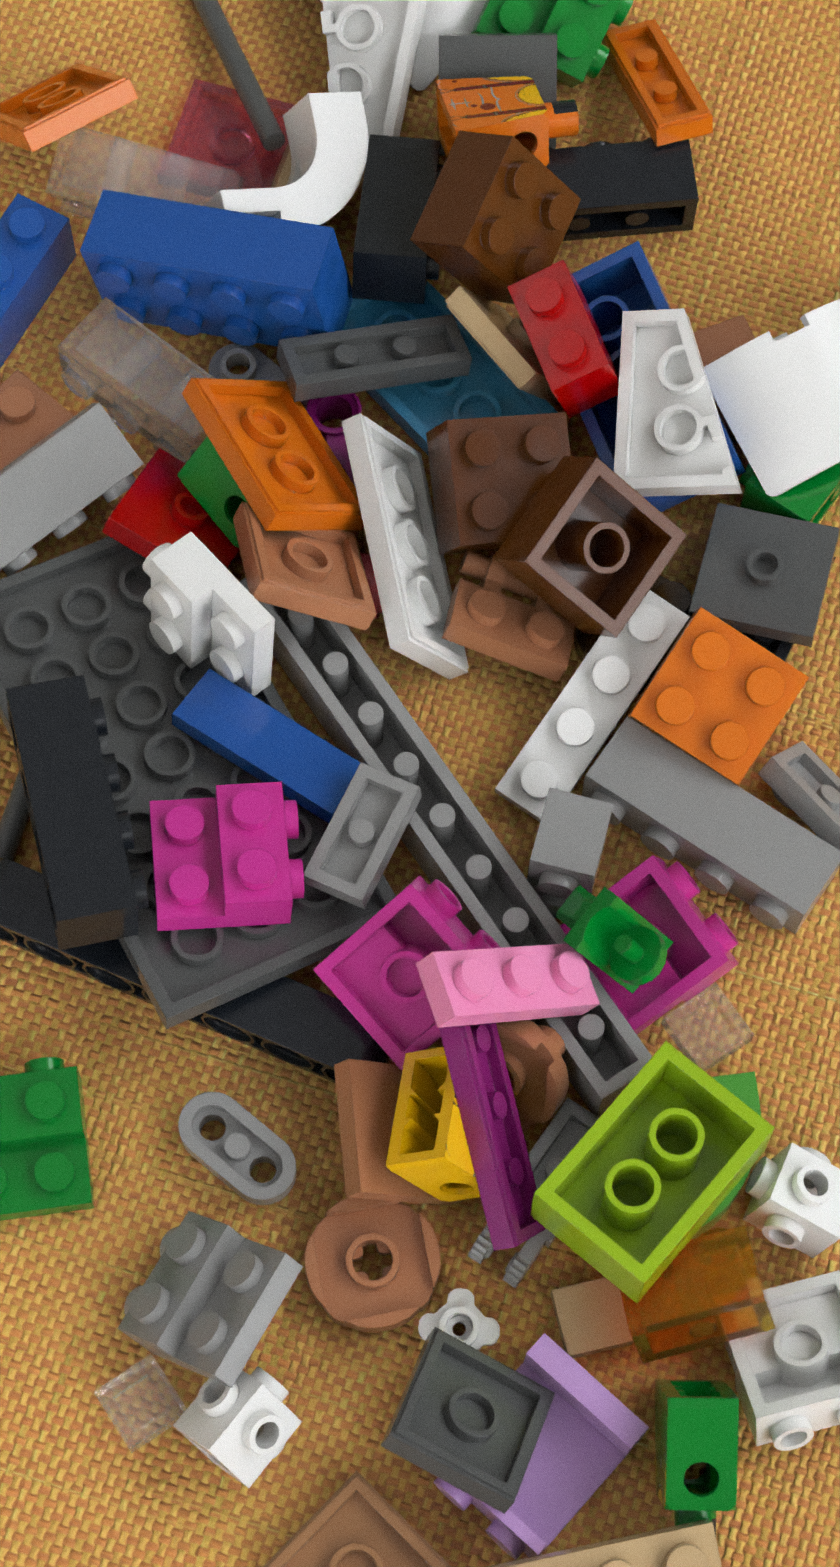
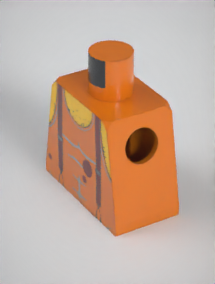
[435,76,579,166]

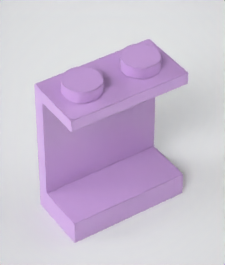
[433,1333,649,1559]

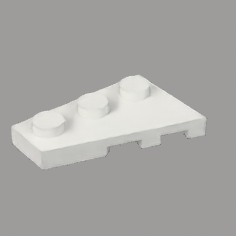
[320,0,427,144]
[614,308,742,497]

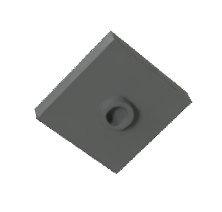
[439,33,557,156]
[689,503,840,647]
[381,1327,555,1514]

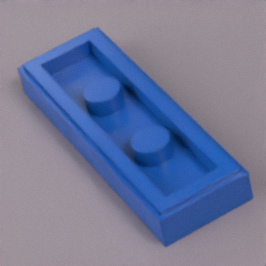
[172,668,361,823]

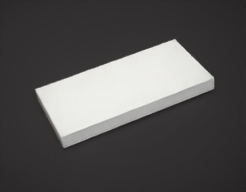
[341,413,469,680]

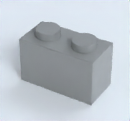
[527,788,614,918]

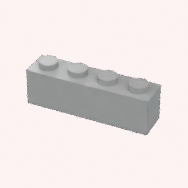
[0,402,144,576]
[581,716,840,934]

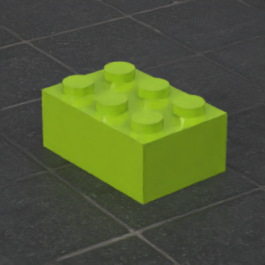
[530,1041,775,1303]

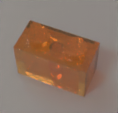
[620,1225,776,1364]

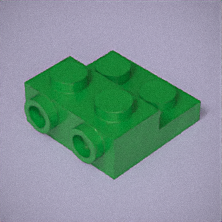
[471,0,634,88]
[0,1057,95,1221]

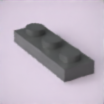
[276,314,472,402]

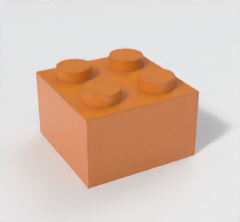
[626,607,809,786]

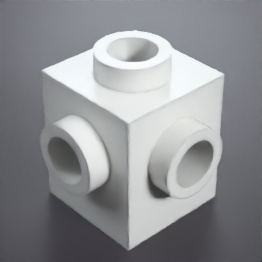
[743,1143,840,1258]
[173,1366,302,1488]

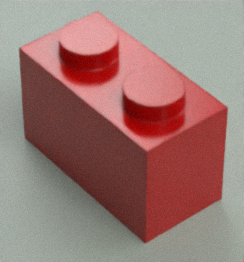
[507,259,619,418]

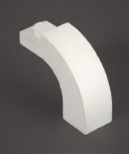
[203,91,368,226]

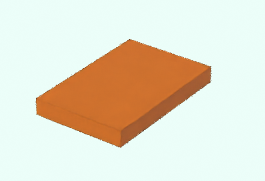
[0,63,138,152]
[181,378,364,531]

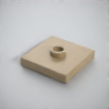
[445,286,560,406]

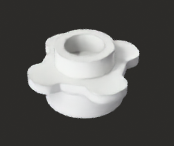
[418,1288,500,1351]

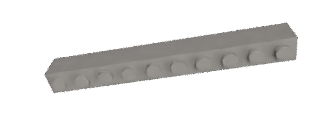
[240,578,652,1117]

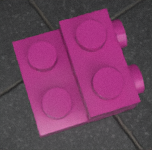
[149,782,304,931]
[560,855,739,1034]
[313,875,501,1071]

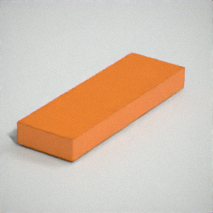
[602,19,713,147]

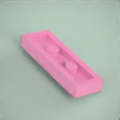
[416,943,600,1028]

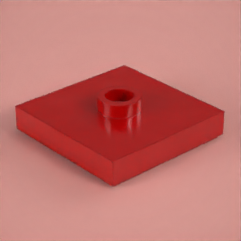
[102,448,240,569]

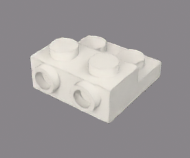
[142,531,275,696]
[714,1270,840,1451]

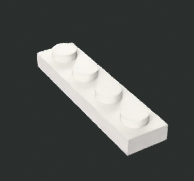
[495,590,690,822]

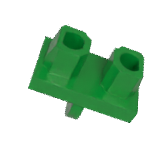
[556,885,673,994]

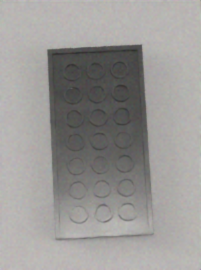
[0,536,396,1030]

